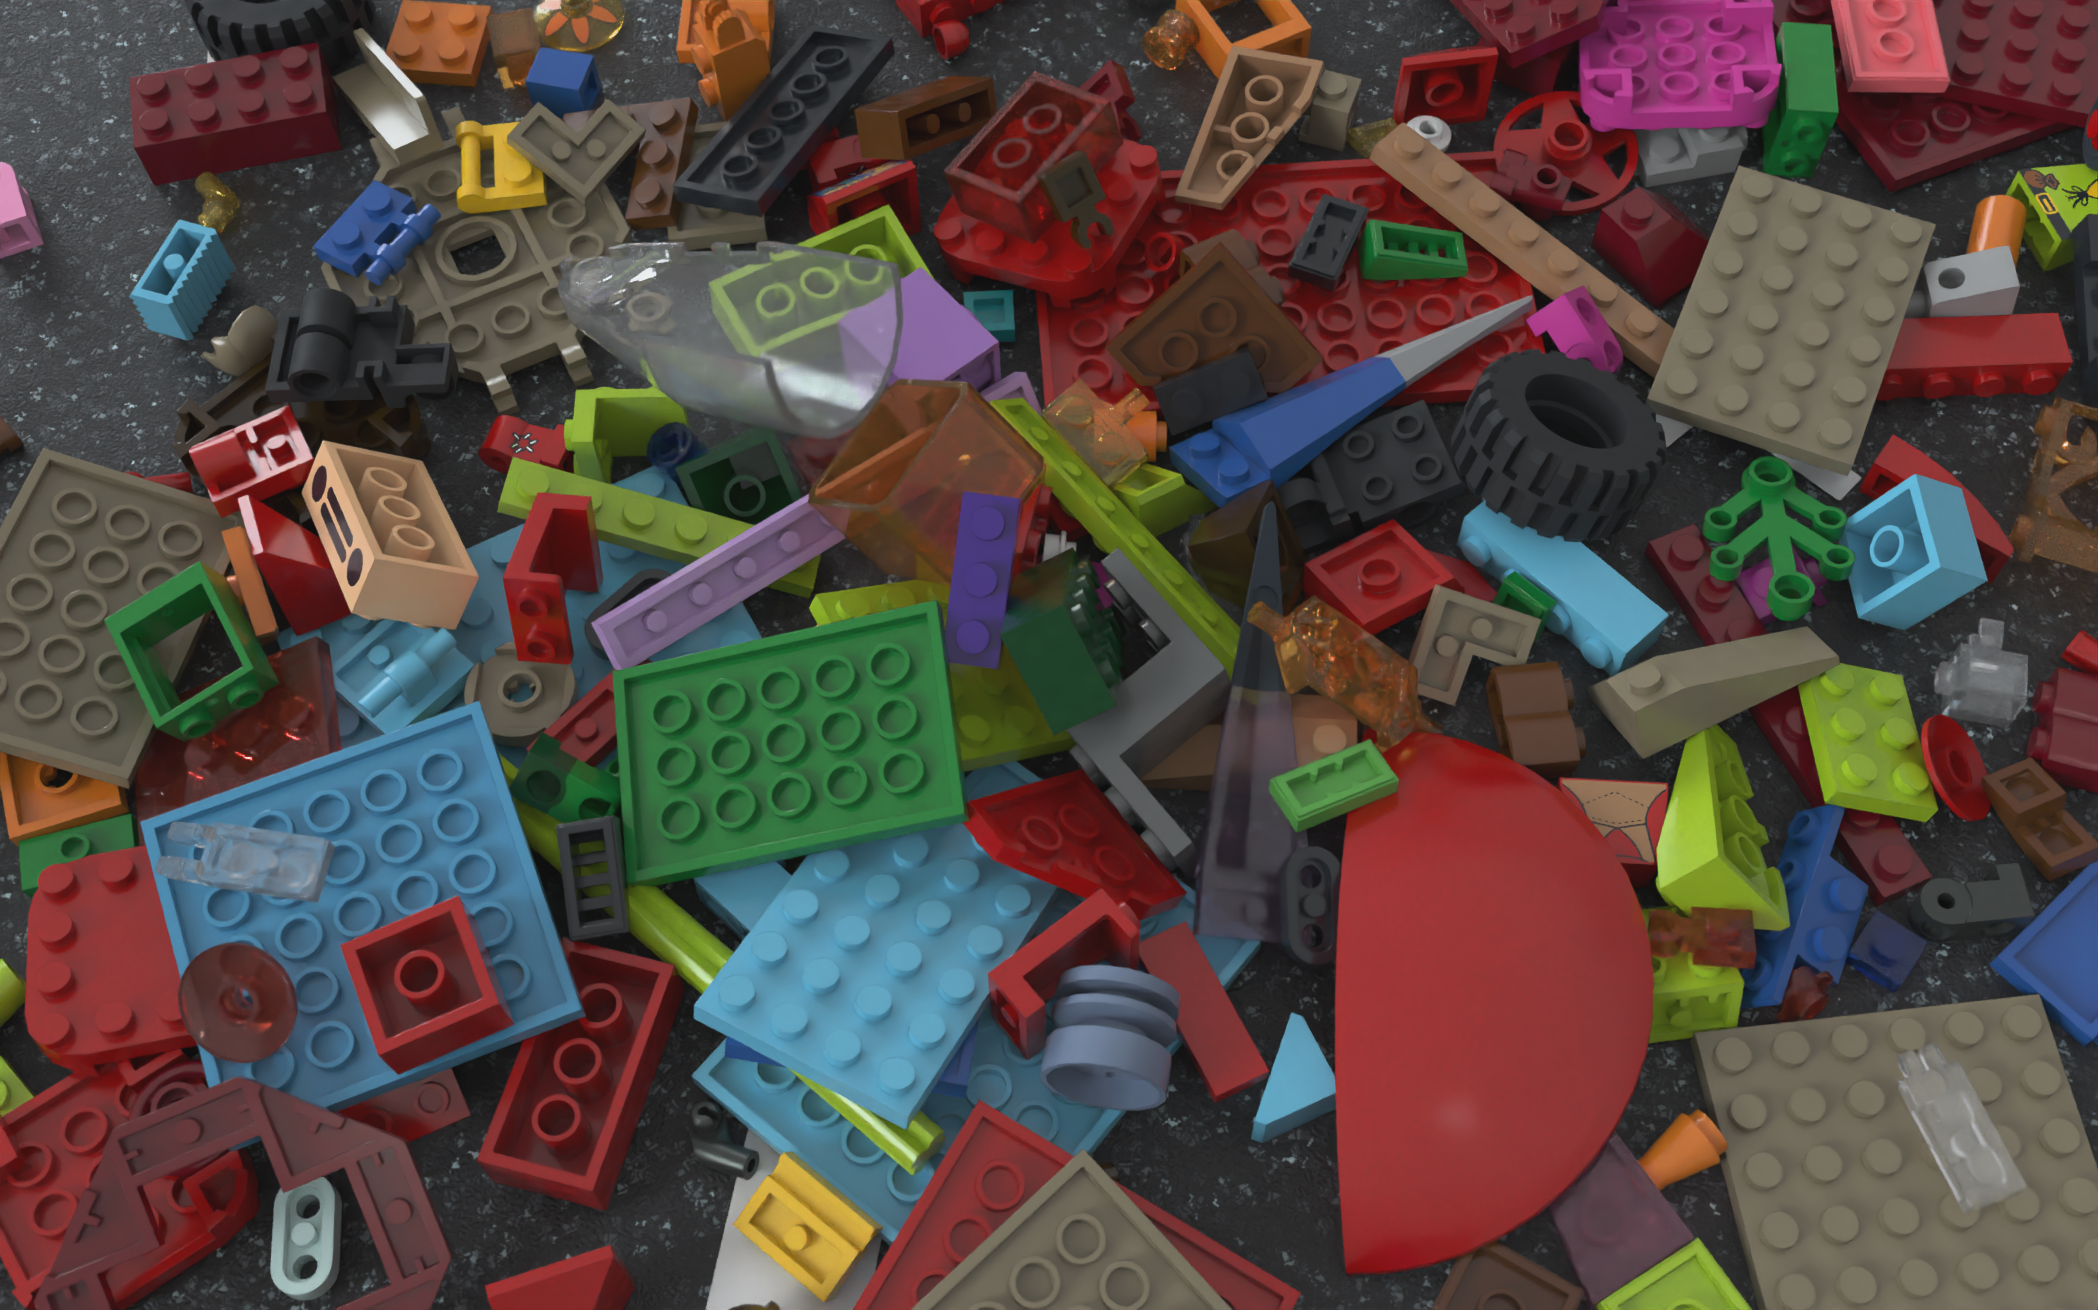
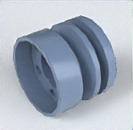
[1040,965,1181,1111]

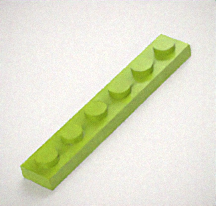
[497,457,821,598]

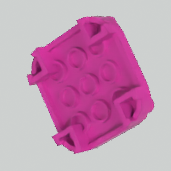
[1578,0,1782,132]

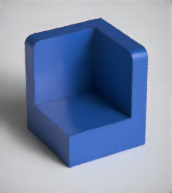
[525,47,602,118]

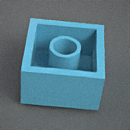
[1839,474,1988,631]

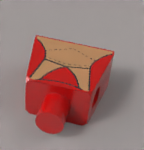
[1556,777,1668,887]

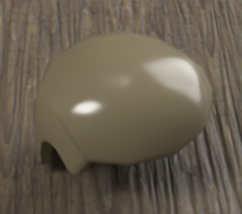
[202,305,278,377]

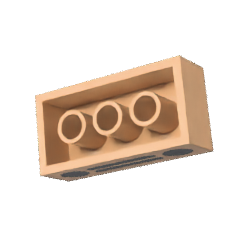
[302,440,479,630]

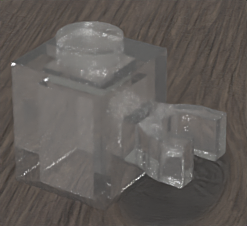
[1934,618,2028,728]

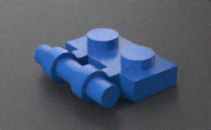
[313,180,441,286]

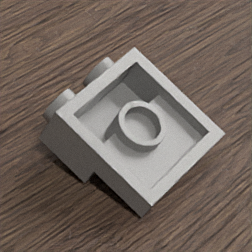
[1633,125,1748,188]

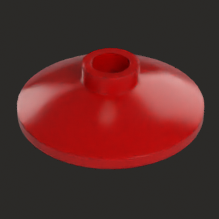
[1921,714,1991,822]

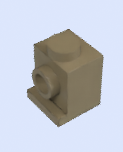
[1298,70,1362,152]

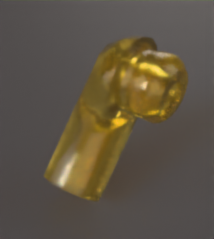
[195,172,240,234]

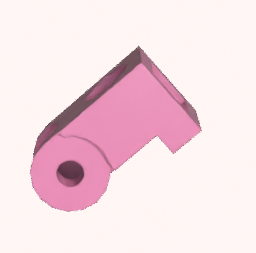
[0,162,44,259]

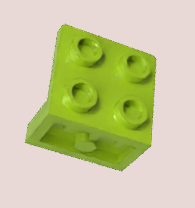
[1642,906,1744,1043]

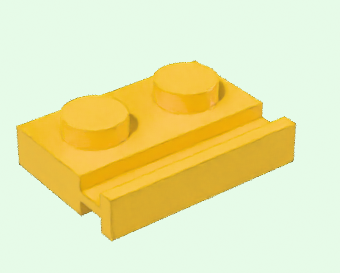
[733,1151,883,1302]

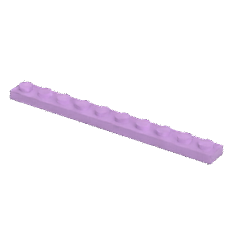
[591,372,1044,670]

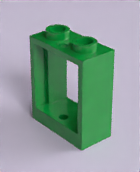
[1760,22,1839,178]
[104,561,279,742]

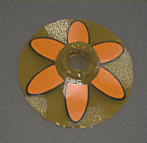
[533,0,625,52]

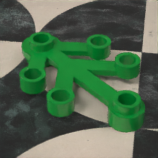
[1702,456,1855,621]

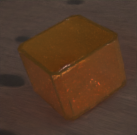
[808,379,1045,586]

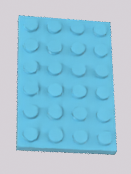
[694,823,1062,1130]

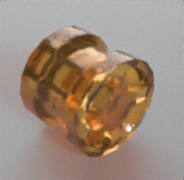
[1142,9,1200,70]

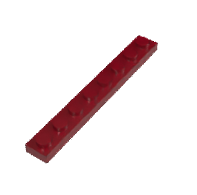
[1645,523,1932,907]

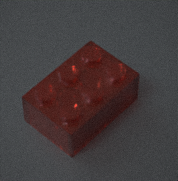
[944,71,1124,244]

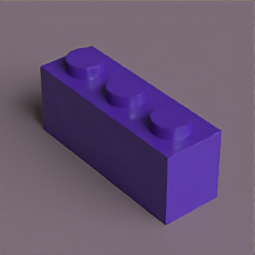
[945,491,1022,669]

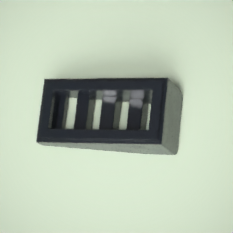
[556,815,631,942]

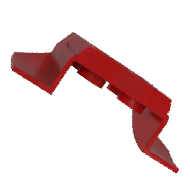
[1294,519,1497,693]

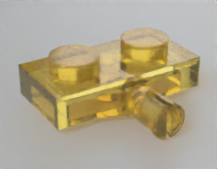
[1041,378,1150,490]

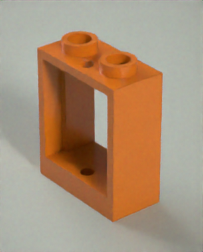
[1175,0,1312,80]

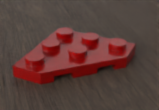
[963,769,1187,921]

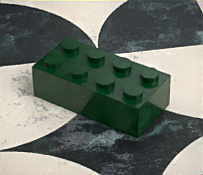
[1000,547,1126,735]

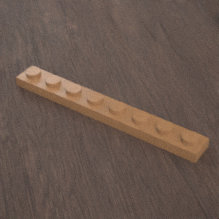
[1369,122,1674,379]

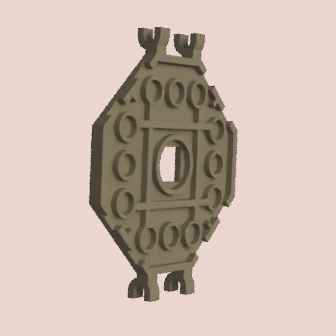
[321,106,633,416]

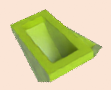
[1102,462,1218,537]

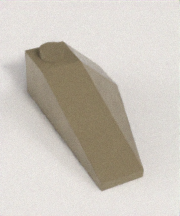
[1586,626,1840,759]

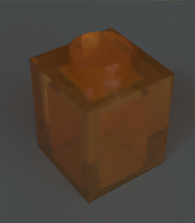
[486,8,543,89]

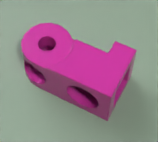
[1526,285,1623,375]

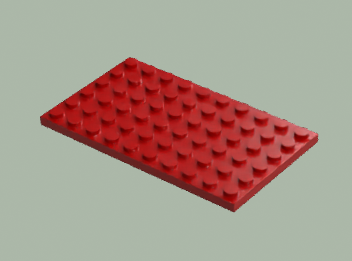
[1035,150,1546,427]

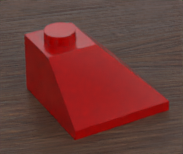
[1391,46,1499,131]
[238,495,352,636]
[485,1245,635,1310]

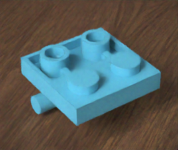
[320,619,475,735]

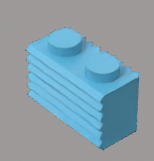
[129,220,236,341]

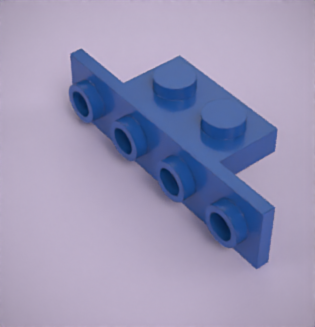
[1739,804,1869,1010]

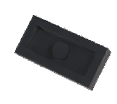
[1153,347,1268,436]

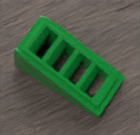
[1357,219,1468,280]

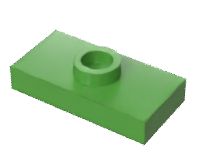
[1269,739,1399,833]

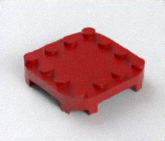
[933,117,1166,309]
[25,845,198,1077]
[0,1049,261,1310]

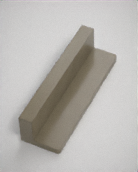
[332,28,445,166]

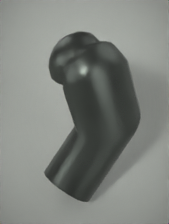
[688,1101,759,1180]

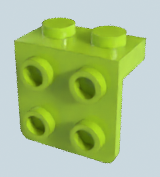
[564,386,693,484]

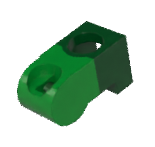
[510,732,621,823]

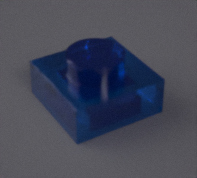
[1845,910,1928,993]

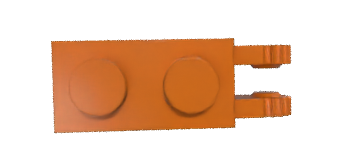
[691,0,771,122]

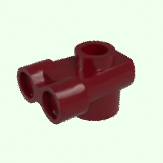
[1490,148,1573,221]

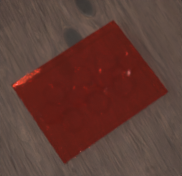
[135,636,342,846]

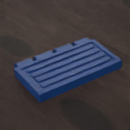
[1990,861,2098,1047]

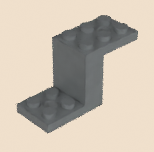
[1067,548,1236,880]

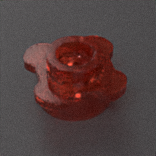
[1777,966,1833,1023]

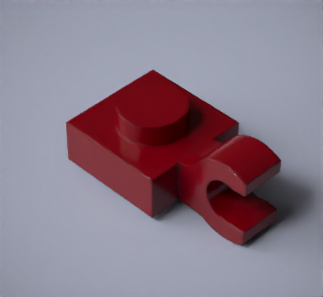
[1078,60,1142,142]

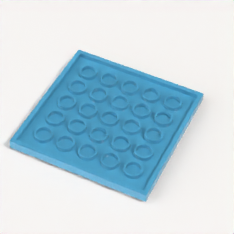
[140,701,586,1152]

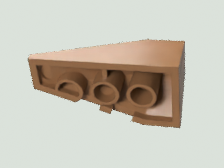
[1175,46,1324,210]
[1140,694,1357,795]

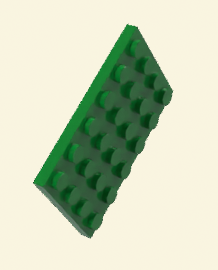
[612,600,969,888]

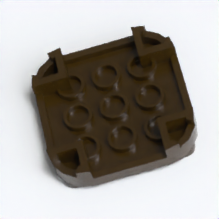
[171,333,431,537]

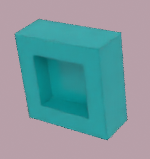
[963,290,1015,342]

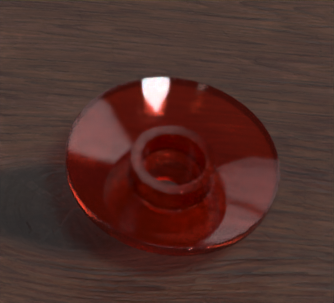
[178,942,298,1063]

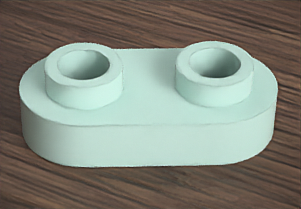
[270,1177,342,1301]

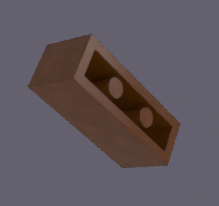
[855,76,999,160]

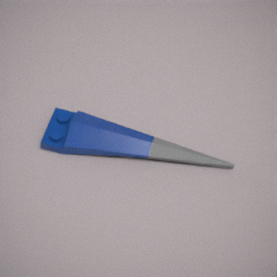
[1169,295,1533,508]

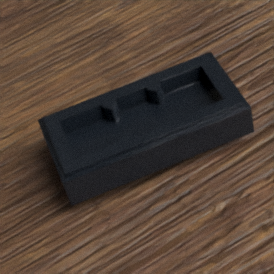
[1288,194,1369,291]

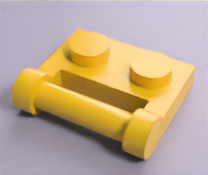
[456,121,548,214]

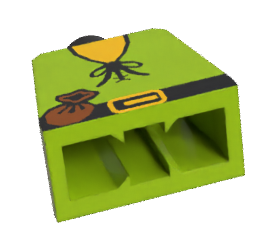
[2006,164,2098,271]

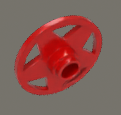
[1493,91,1639,216]

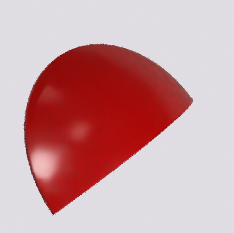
[1335,728,1654,1275]

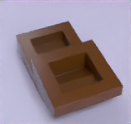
[1981,757,2098,881]

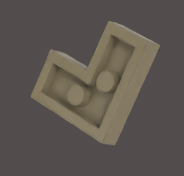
[507,99,646,204]
[1399,584,1541,706]

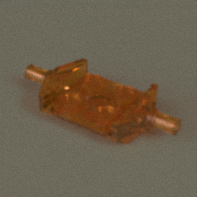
[1247,595,1444,754]

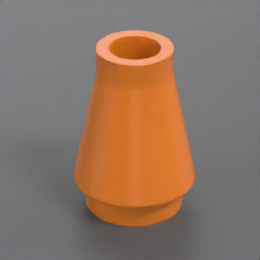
[1633,1109,1728,1194]

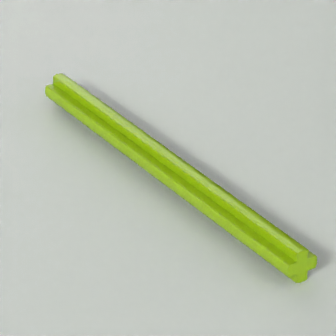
[442,713,946,1176]

